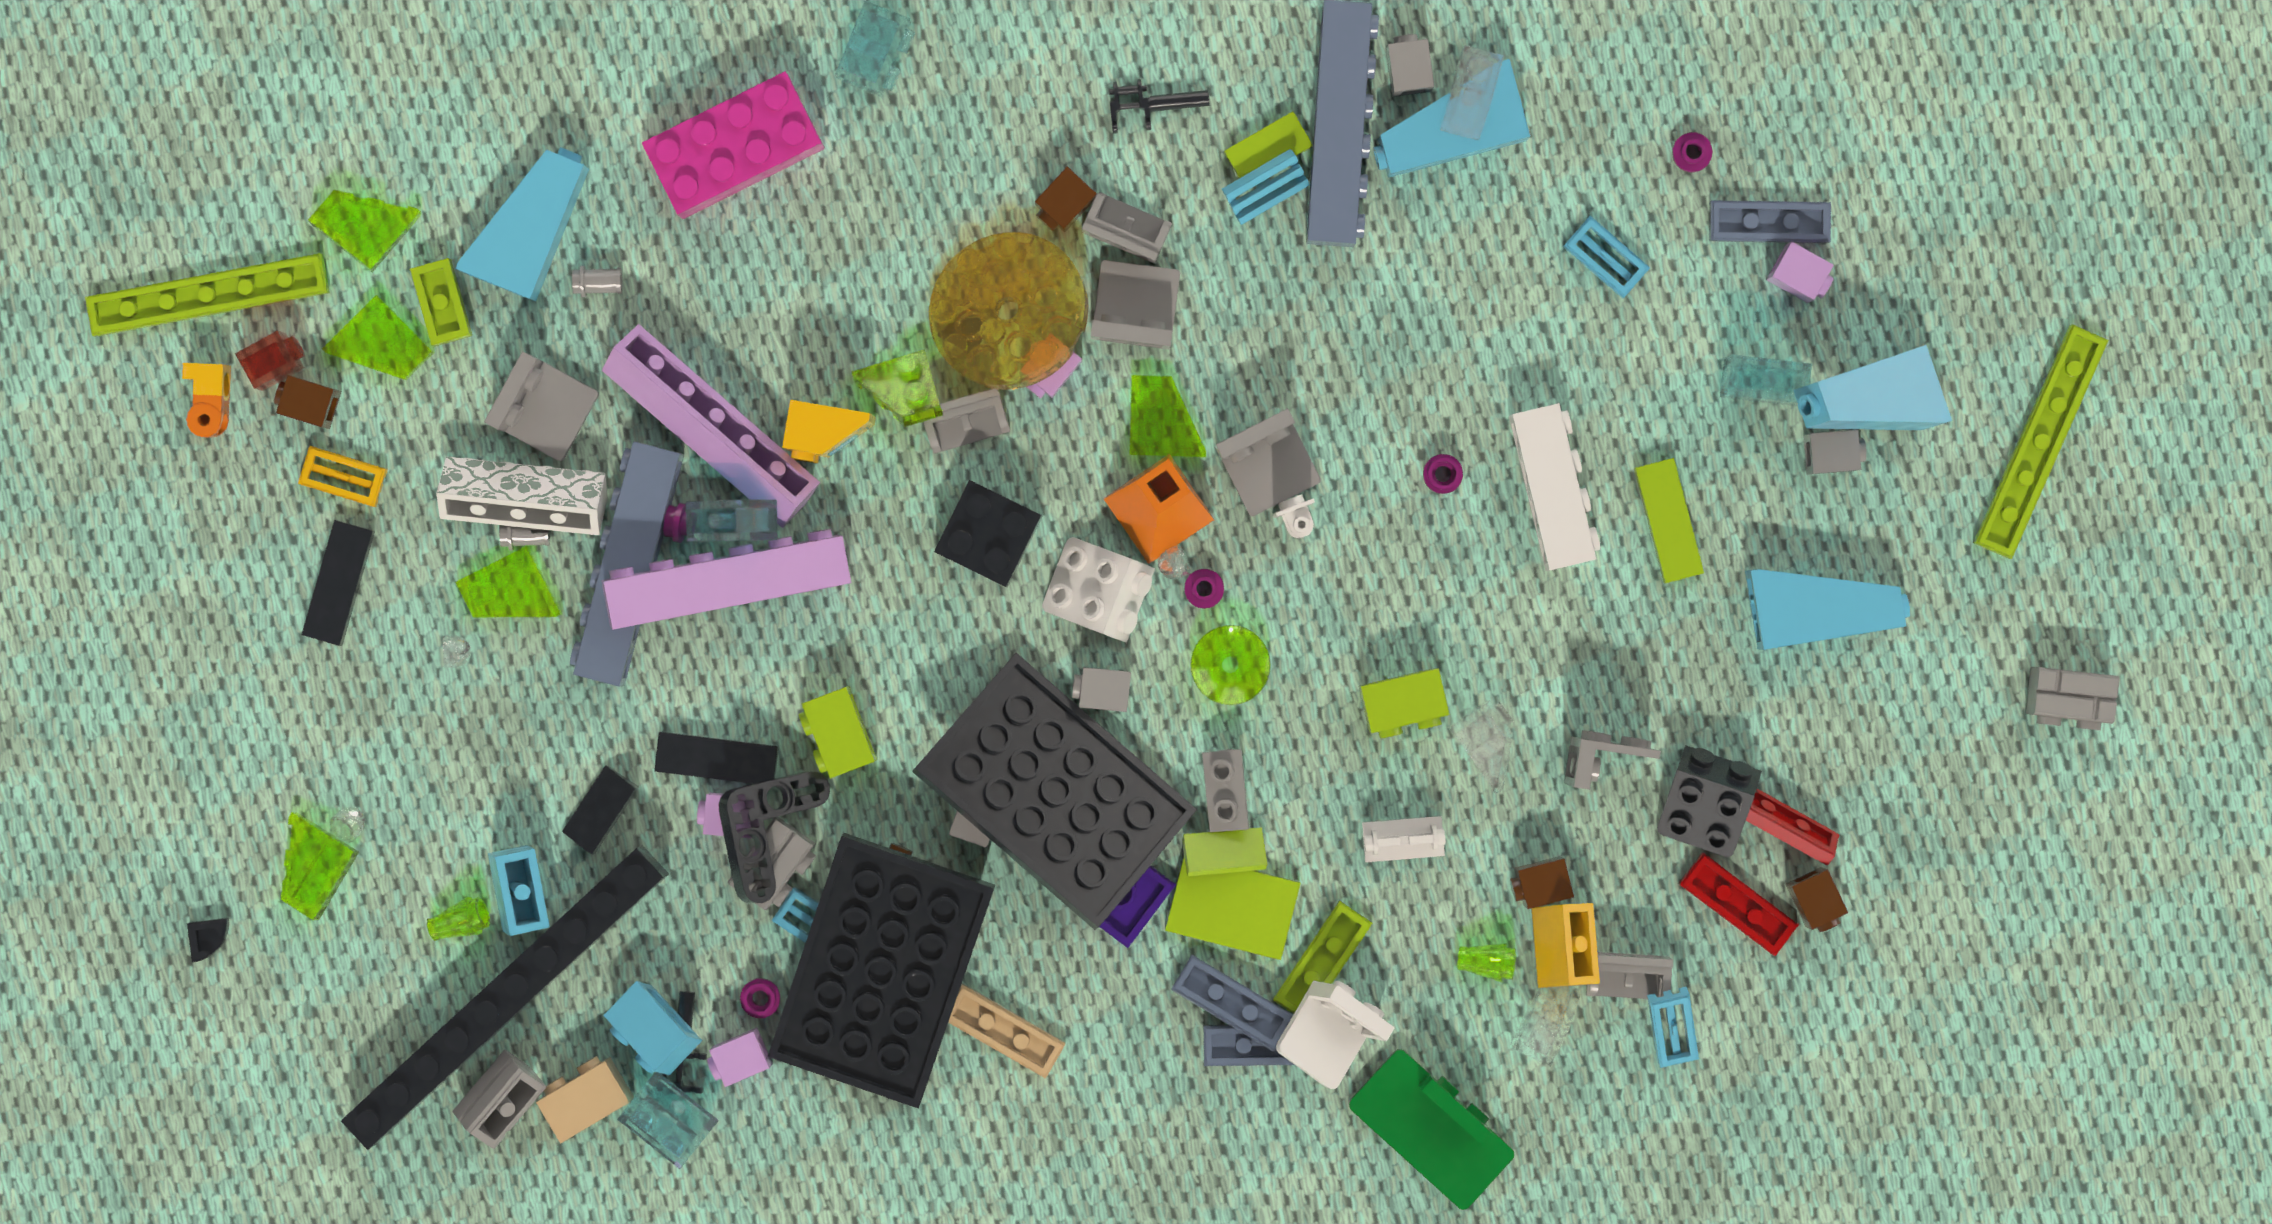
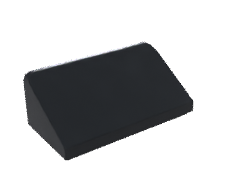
[562,765,639,855]

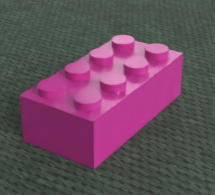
[642,71,825,219]

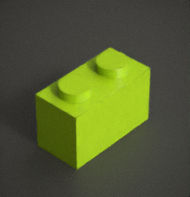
[1358,668,1450,739]
[798,686,877,779]

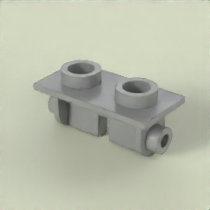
[1202,749,1249,832]

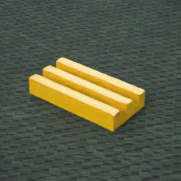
[298,446,388,507]

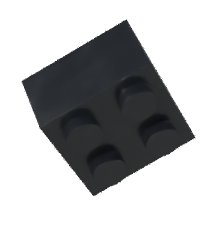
[934,480,1043,588]

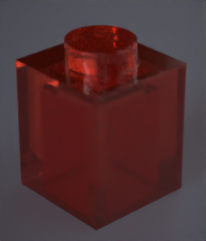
[235,331,305,391]

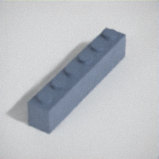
[1306,0,1379,247]
[570,441,684,687]

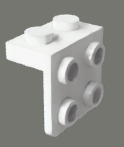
[1042,537,1155,643]
[1276,981,1394,1089]

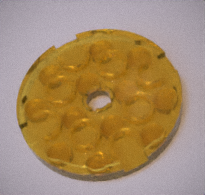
[929,232,1088,390]

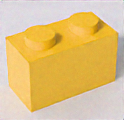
[1532,903,1600,988]

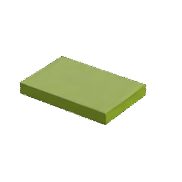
[1165,857,1301,960]

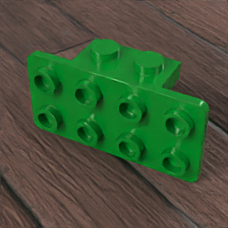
[1349,1049,1514,1210]

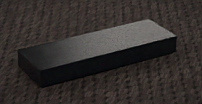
[301,520,375,646]
[654,731,779,784]

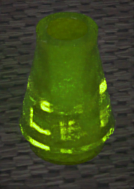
[427,897,490,941]
[1457,943,1516,983]

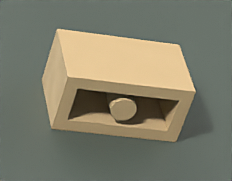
[536,1056,635,1144]

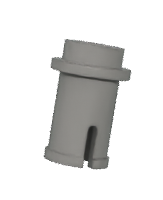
[572,266,622,298]
[499,525,550,550]

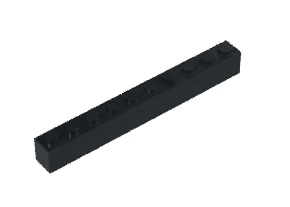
[341,845,669,1150]

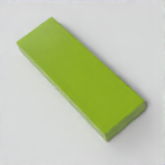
[1634,458,1704,584]
[1273,900,1373,1014]

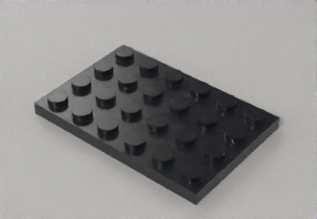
[912,653,1197,930]
[767,832,995,1109]

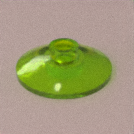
[1190,625,1271,705]

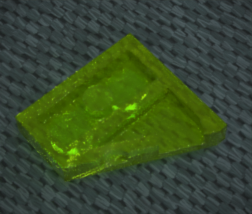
[322,295,435,380]
[851,349,943,427]
[1129,375,1206,458]

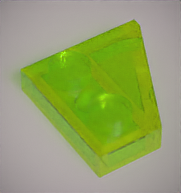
[308,190,421,273]
[455,546,563,618]
[281,812,359,920]

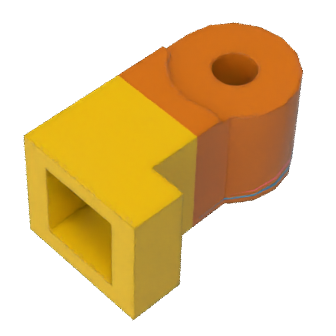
[182,363,231,438]

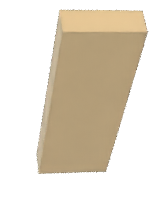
[948,983,1066,1079]

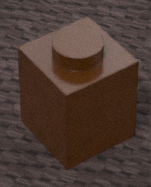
[1035,166,1097,232]
[274,375,342,429]
[1510,856,1574,909]
[1785,867,1848,932]

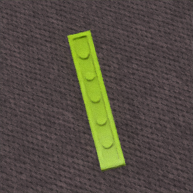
[85,253,330,337]
[1973,324,2109,559]

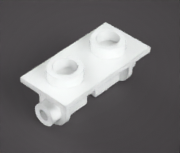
[1273,494,1315,538]
[1362,816,1446,862]

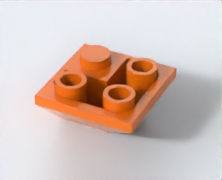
[1104,453,1214,564]

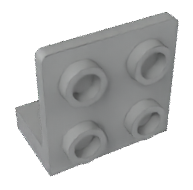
[1091,260,1180,350]
[484,351,599,461]
[1215,408,1321,516]
[1564,730,1661,790]

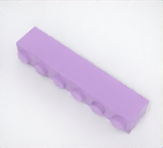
[602,324,820,528]
[601,529,851,630]

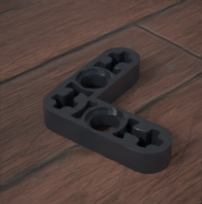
[718,771,830,904]

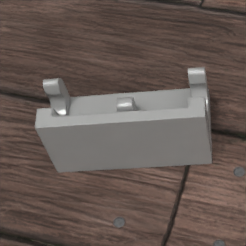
[1082,192,1172,264]
[920,388,1010,454]
[1586,952,1673,999]

